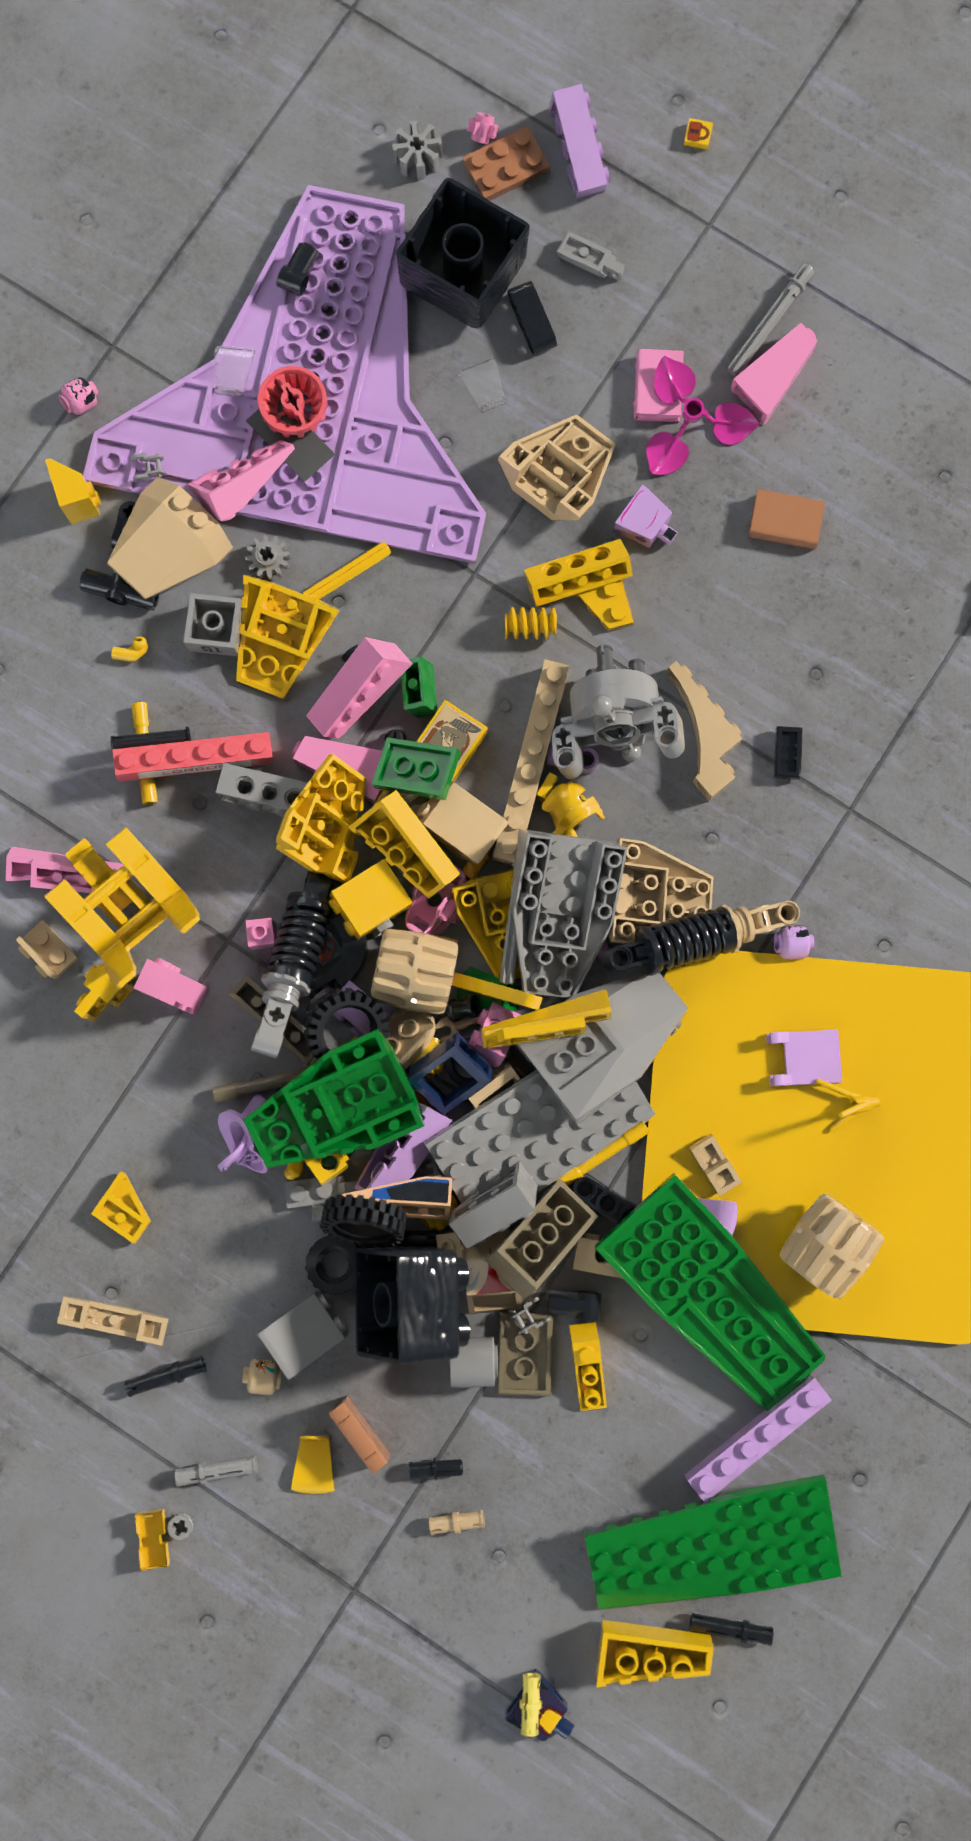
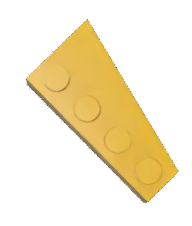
[348,790,460,898]
[595,1620,714,1687]

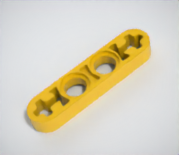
[451,972,542,1010]

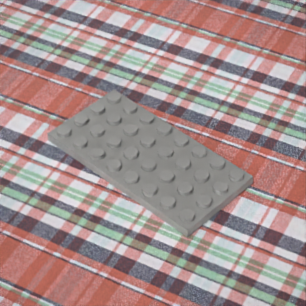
[424,1070,655,1203]

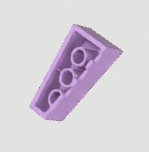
[354,1101,452,1191]

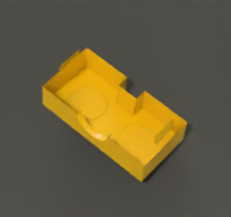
[135,1509,170,1571]

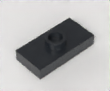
[774,726,803,780]

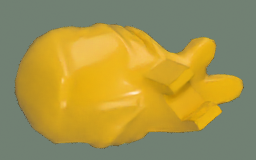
[541,782,606,837]

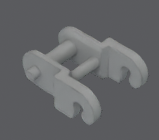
[131,453,166,482]
[510,1296,551,1334]

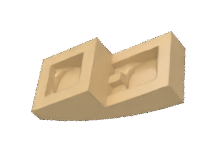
[688,1134,742,1196]

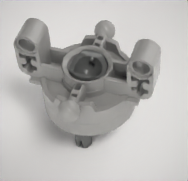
[552,645,685,779]

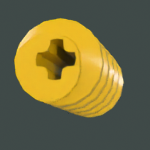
[505,607,557,640]

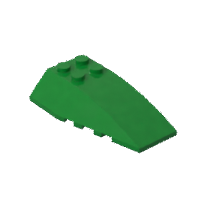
[243,1029,425,1168]

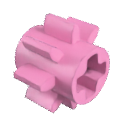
[467,112,499,144]

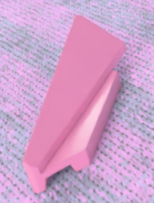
[6,847,133,893]

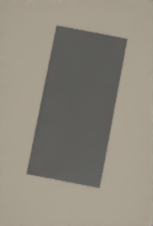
[246,400,335,482]

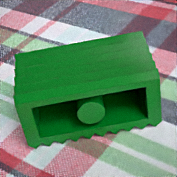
[400,657,438,718]

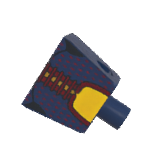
[505,1669,574,1741]

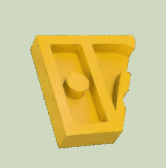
[575,580,634,631]
[91,1171,151,1244]

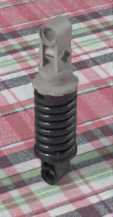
[250,870,335,1058]

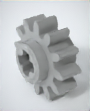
[245,534,291,581]

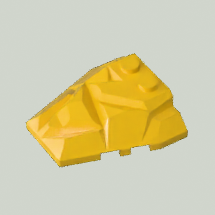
[276,754,366,883]

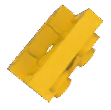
[74,963,134,1021]

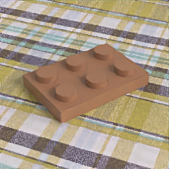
[462,126,550,201]

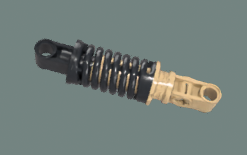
[602,901,800,976]

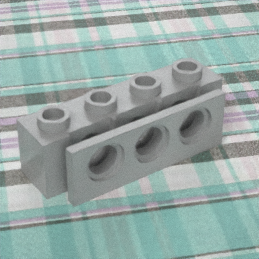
[216,763,307,817]

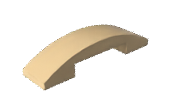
[57,1296,169,1346]

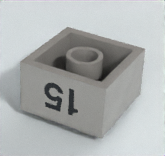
[183,593,242,657]

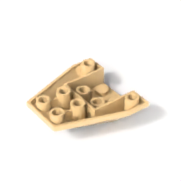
[608,838,714,944]

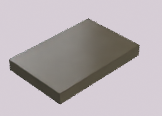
[497,1312,553,1396]

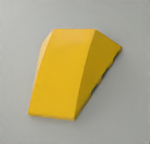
[236,575,340,699]

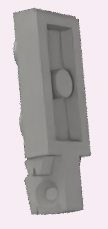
[556,231,625,281]
[284,1176,357,1208]

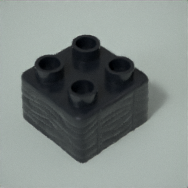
[396,178,530,329]
[355,1246,470,1365]

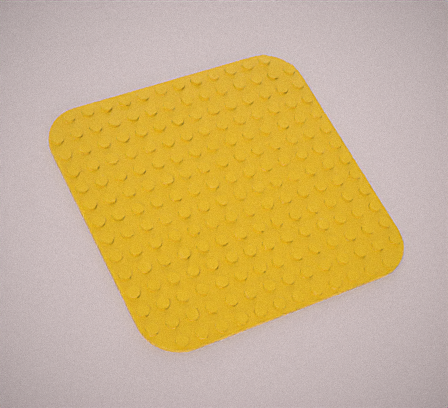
[641,951,971,1344]

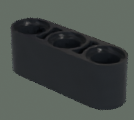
[507,281,557,355]
[572,1177,636,1224]

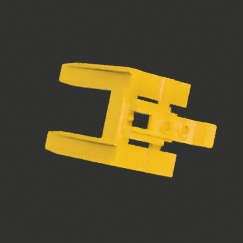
[44,827,200,989]

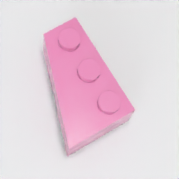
[134,957,209,1016]

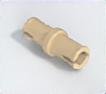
[429,1509,485,1535]

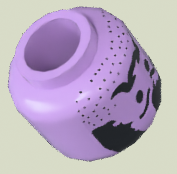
[774,925,814,959]

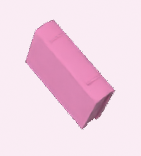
[633,349,684,423]

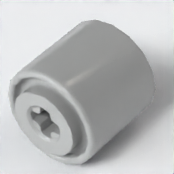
[450,1337,498,1388]

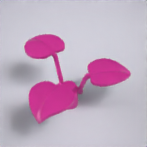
[646,356,759,475]

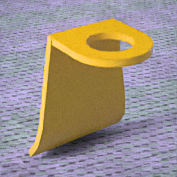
[291,1436,335,1494]

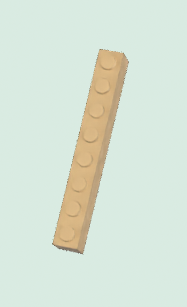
[493,659,570,866]

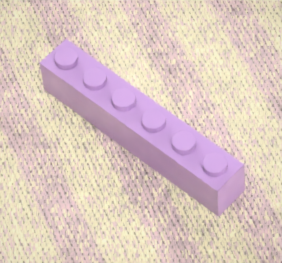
[684,1375,832,1503]

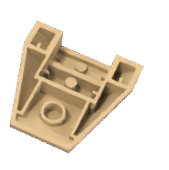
[498,414,616,520]
[107,477,233,600]

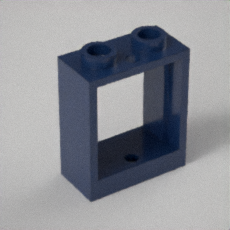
[408,1032,493,1115]

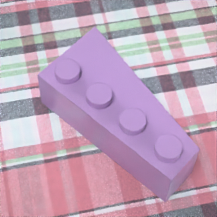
[548,84,610,199]

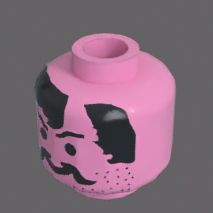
[59,377,99,415]

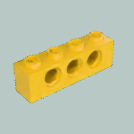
[524,539,633,607]

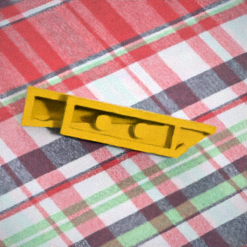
[481,989,612,1049]

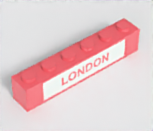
[112,732,273,782]

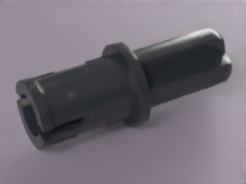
[409,1458,463,1480]

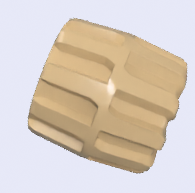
[370,929,458,1014]
[780,1194,884,1299]

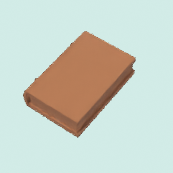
[748,489,825,550]
[328,1396,391,1474]

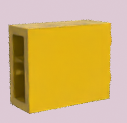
[329,859,413,940]

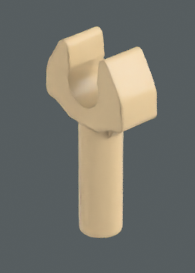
[436,1012,481,1042]

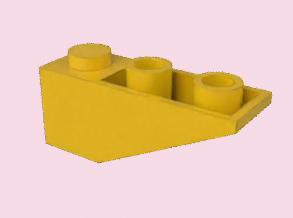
[569,1322,607,1411]

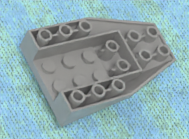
[512,829,627,998]
[515,971,688,1125]

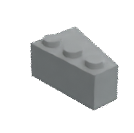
[449,1161,537,1249]

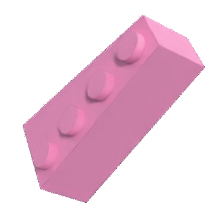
[306,637,413,739]

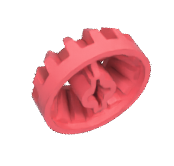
[258,366,328,438]

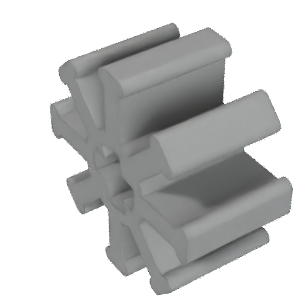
[392,120,443,180]

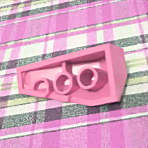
[187,440,295,522]

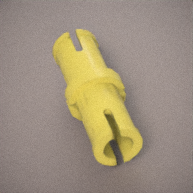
[520,1673,542,1737]

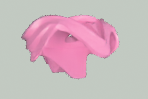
[405,866,467,935]

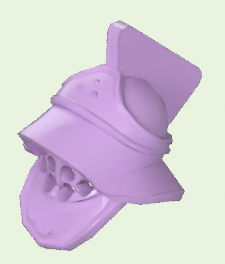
[218,1094,267,1174]

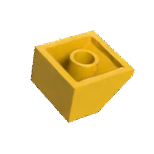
[45,458,102,524]

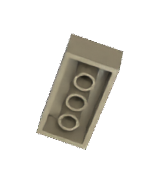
[485,1179,598,1298]

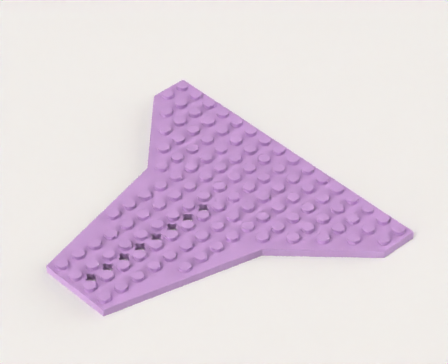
[83,185,486,564]

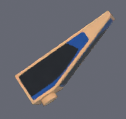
[342,1175,452,1220]

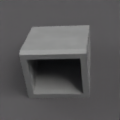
[258,1292,347,1380]

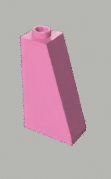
[730,323,818,425]
[292,736,383,804]

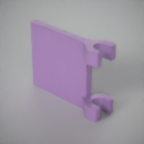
[766,1030,842,1086]

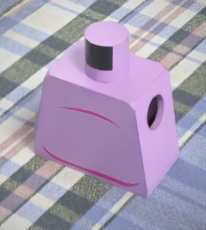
[613,485,678,548]

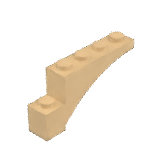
[666,661,743,801]

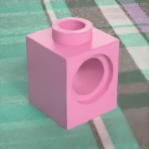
[246,918,277,950]

